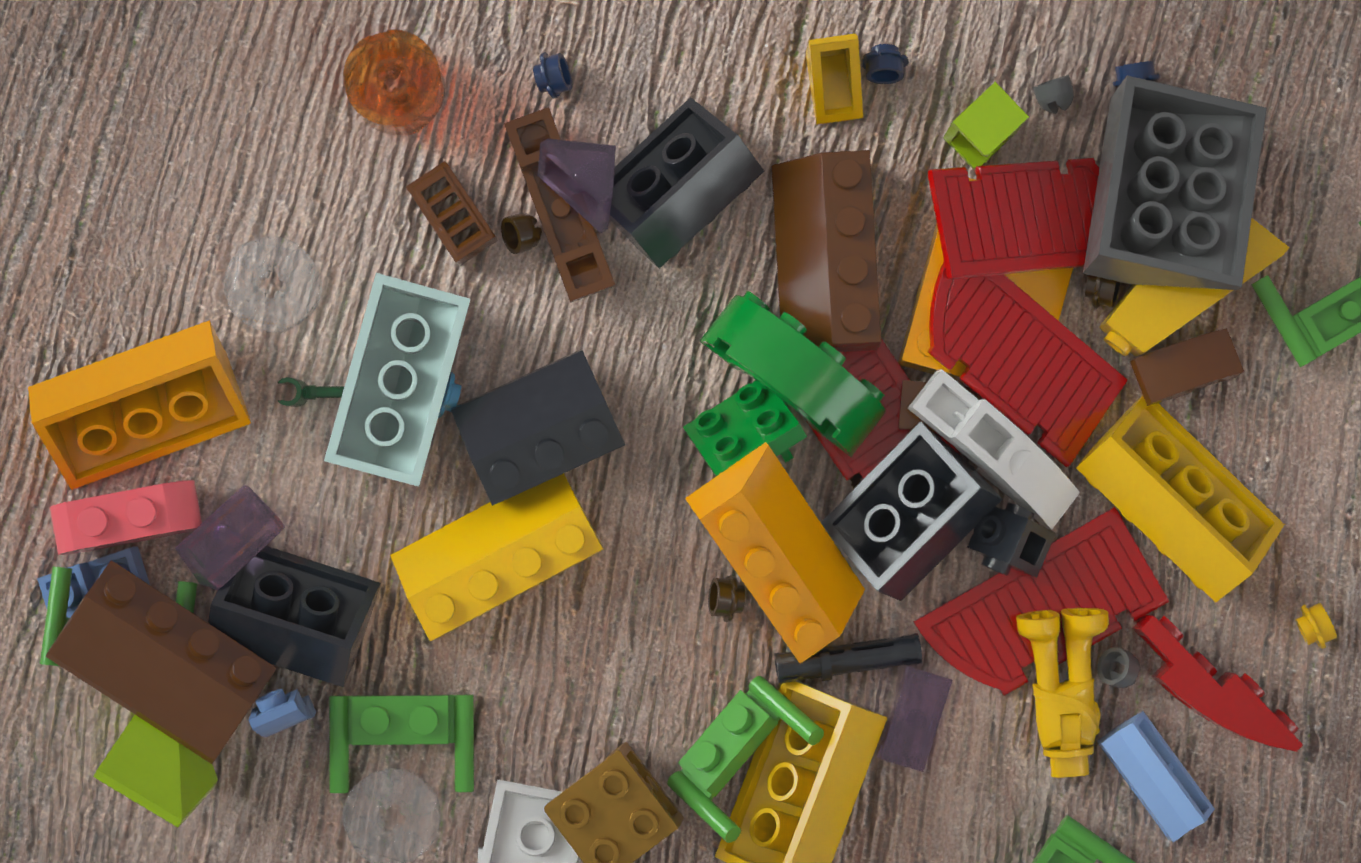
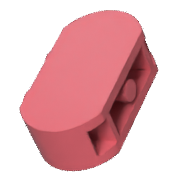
[50,480,203,555]

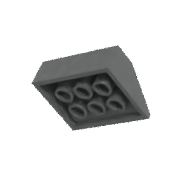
[1083,75,1267,290]

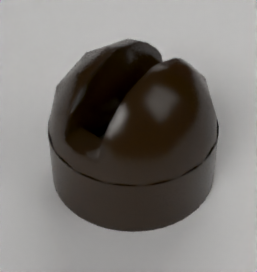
[501,213,542,254]

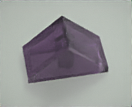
[537,139,616,233]

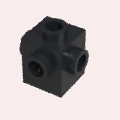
[967,502,1056,578]

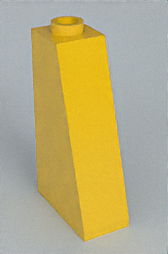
[1099,218,1290,357]

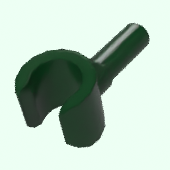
[278,377,345,407]

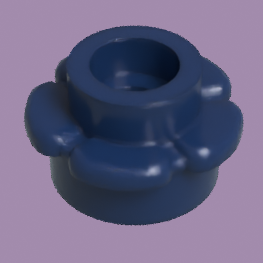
[862,44,909,84]
[533,52,572,99]
[1113,61,1160,87]

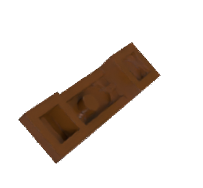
[504,107,616,303]

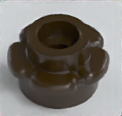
[1085,275,1121,308]
[708,575,745,622]

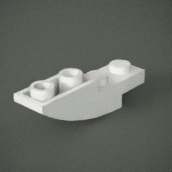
[908,369,1080,530]

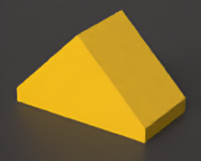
[806,33,863,125]

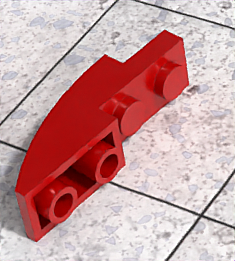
[1132,615,1303,752]

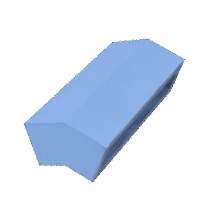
[1097,711,1215,842]

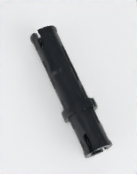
[774,633,922,684]

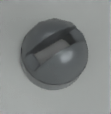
[1032,75,1074,114]
[1097,647,1141,688]

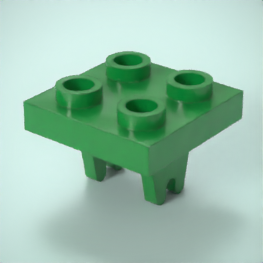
[683,381,807,476]

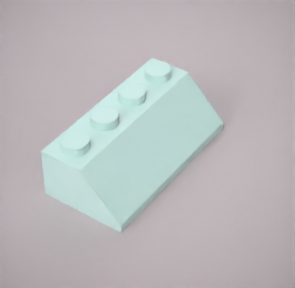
[324,273,470,487]

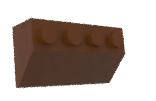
[771,150,881,352]
[45,560,277,764]

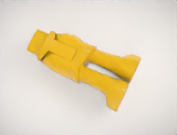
[1016,608,1109,778]

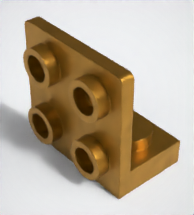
[544,742,684,863]

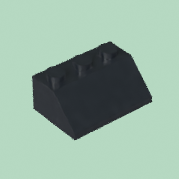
[586,97,765,269]
[451,349,625,506]
[821,421,1003,601]
[208,538,381,687]

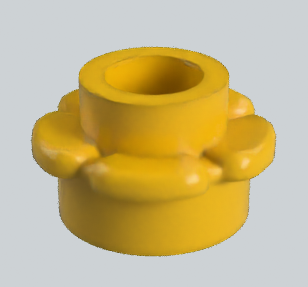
[1295,603,1337,649]

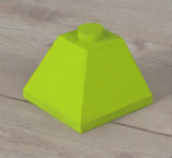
[93,715,218,828]

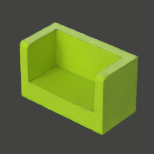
[943,82,1029,170]

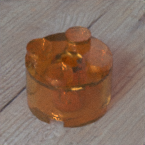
[343,29,445,135]

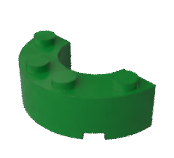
[700,291,886,457]

